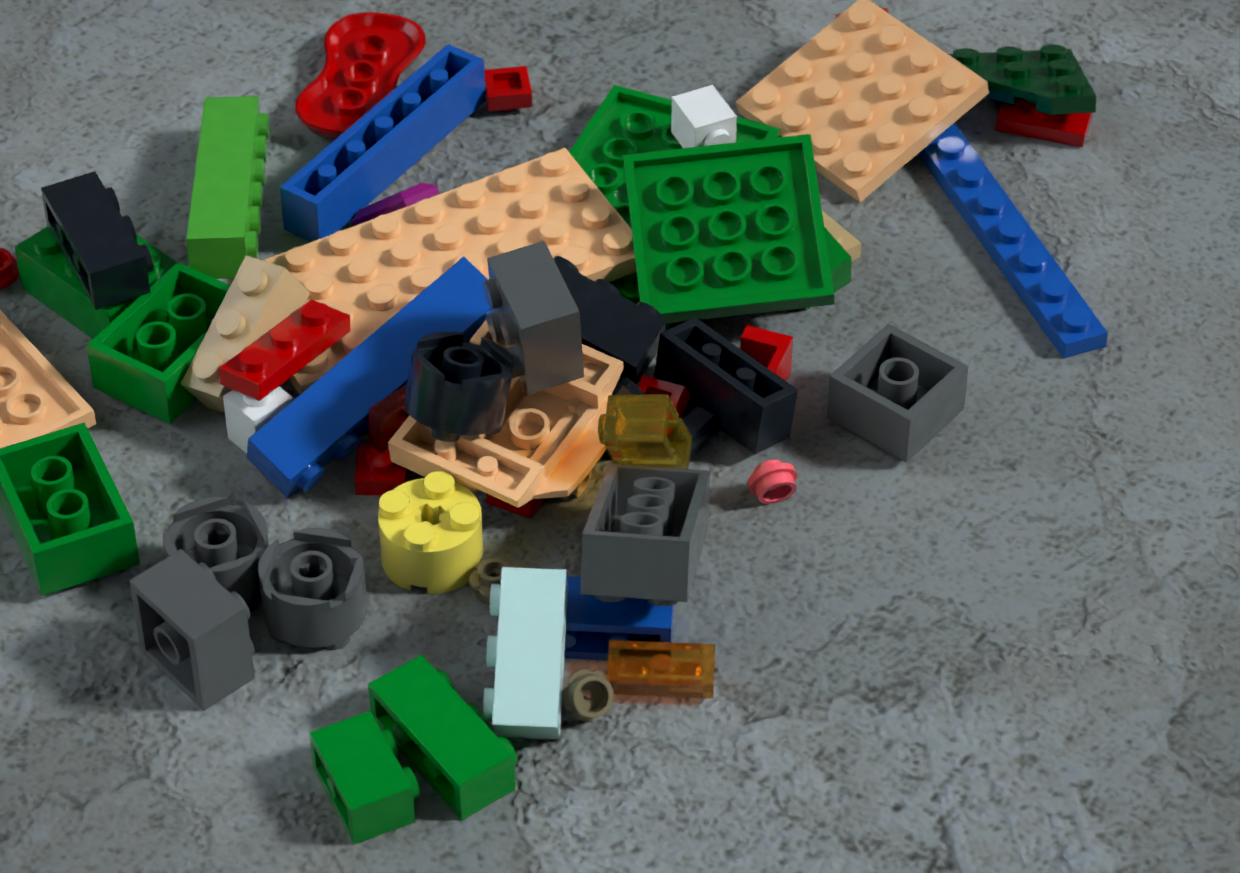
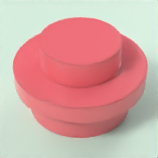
[747,460,797,504]

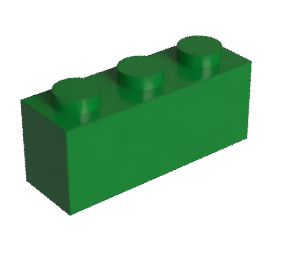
[368,655,518,821]

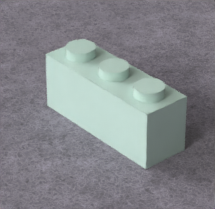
[483,567,568,740]

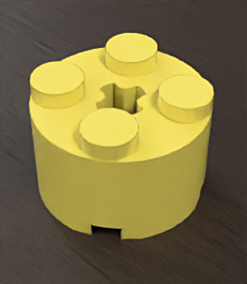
[378,471,483,594]

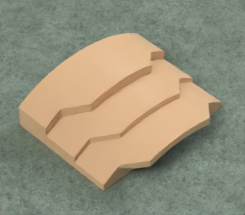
[388,311,624,508]

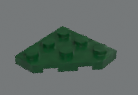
[948,44,1096,115]

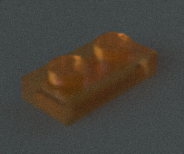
[607,640,715,698]

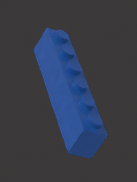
[280,44,485,242]
[246,257,493,499]

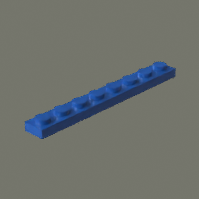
[918,123,1108,359]

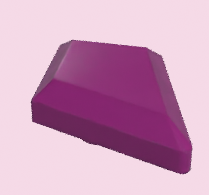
[351,182,440,227]

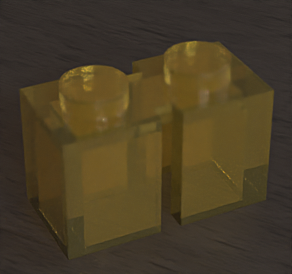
[598,394,692,469]

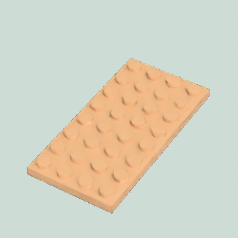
[228,148,636,395]

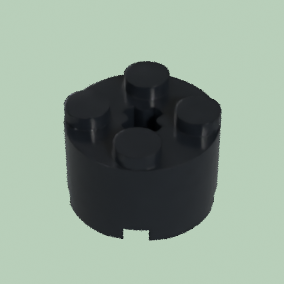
[403,332,513,442]

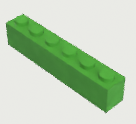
[186,96,269,279]

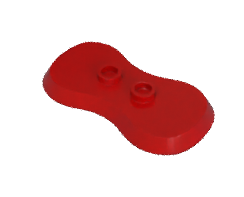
[295,12,426,140]

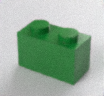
[309,711,420,845]

